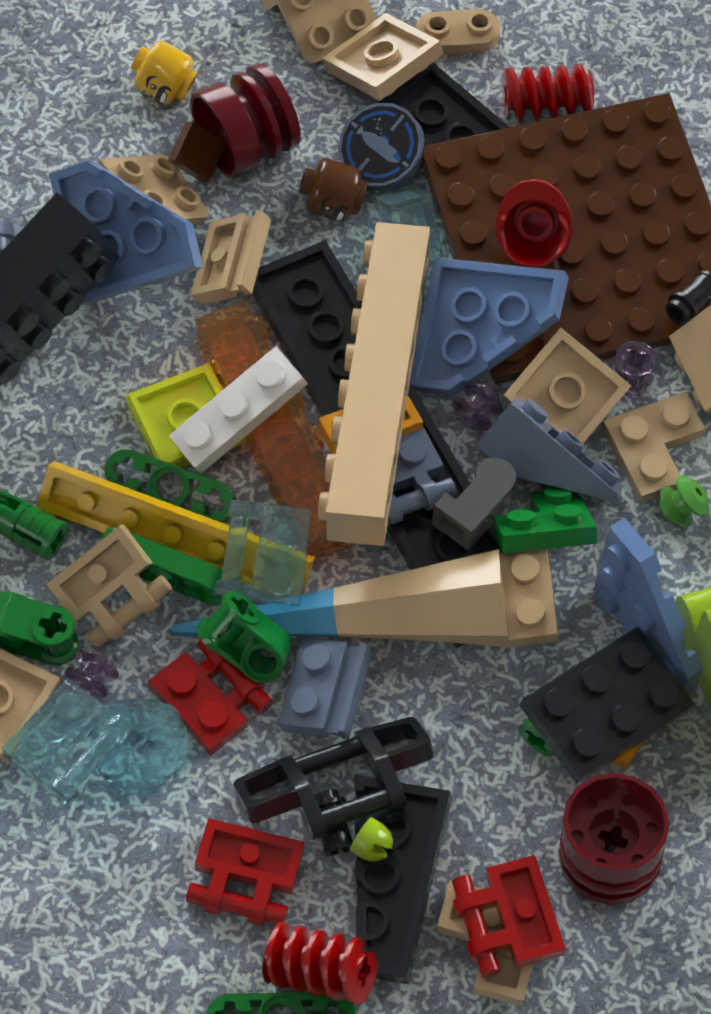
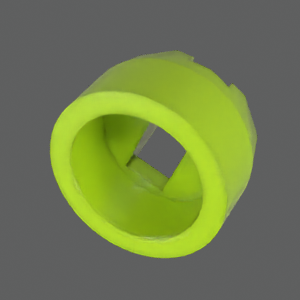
[350,817,393,862]

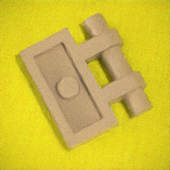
[46,525,173,648]

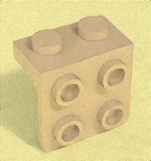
[260,0,377,64]
[98,154,209,224]

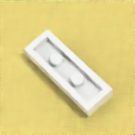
[169,346,308,474]

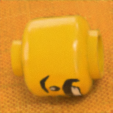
[130,40,198,105]

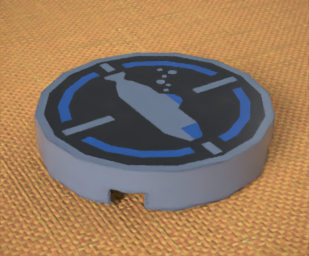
[338,103,425,190]

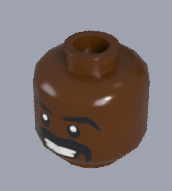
[298,158,367,222]

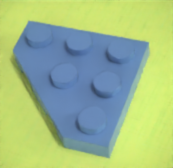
[49,161,203,305]
[410,257,569,396]
[593,517,703,693]

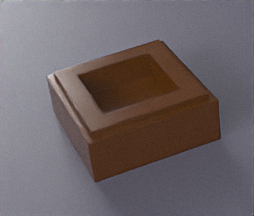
[168,122,227,182]

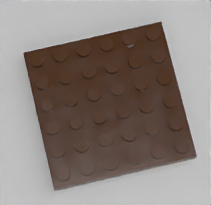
[422,93,711,385]

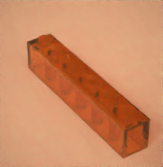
[195,300,357,561]

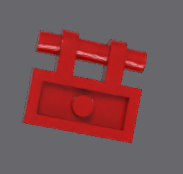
[148,639,274,756]
[186,818,305,926]
[452,855,566,978]

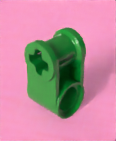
[0,591,80,666]
[196,591,291,683]

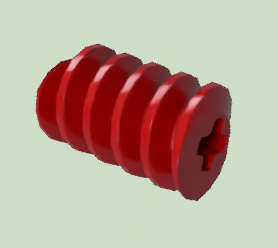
[502,64,594,123]
[262,922,378,1005]

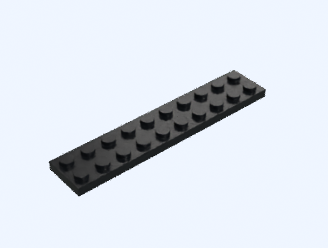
[252,240,503,648]

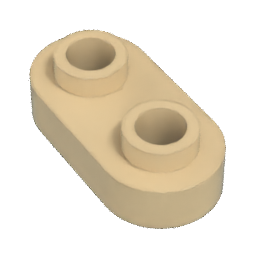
[416,9,501,55]

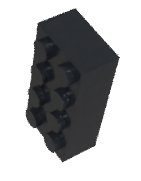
[0,192,120,386]

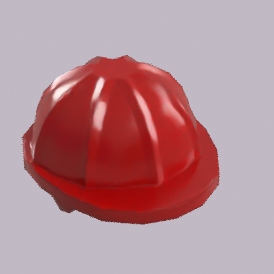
[496,179,573,268]

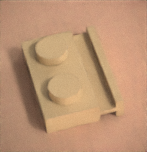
[191,210,271,305]

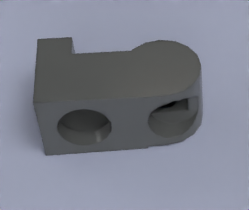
[432,458,516,551]

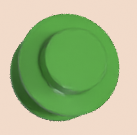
[659,475,709,527]

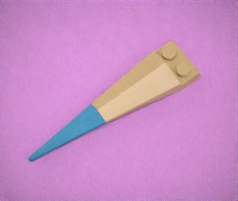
[169,549,560,648]

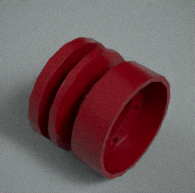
[190,63,301,178]
[558,773,670,905]

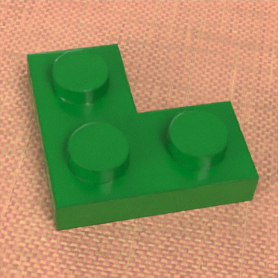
[493,486,597,554]

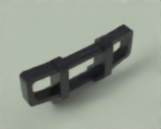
[234,717,434,840]

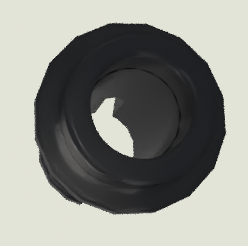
[666,270,711,325]
[314,789,353,856]

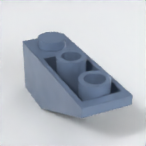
[476,397,623,502]

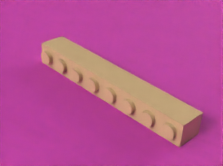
[318,222,430,546]

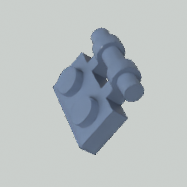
[388,428,457,526]

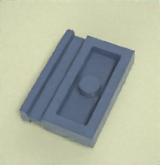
[278,638,372,739]

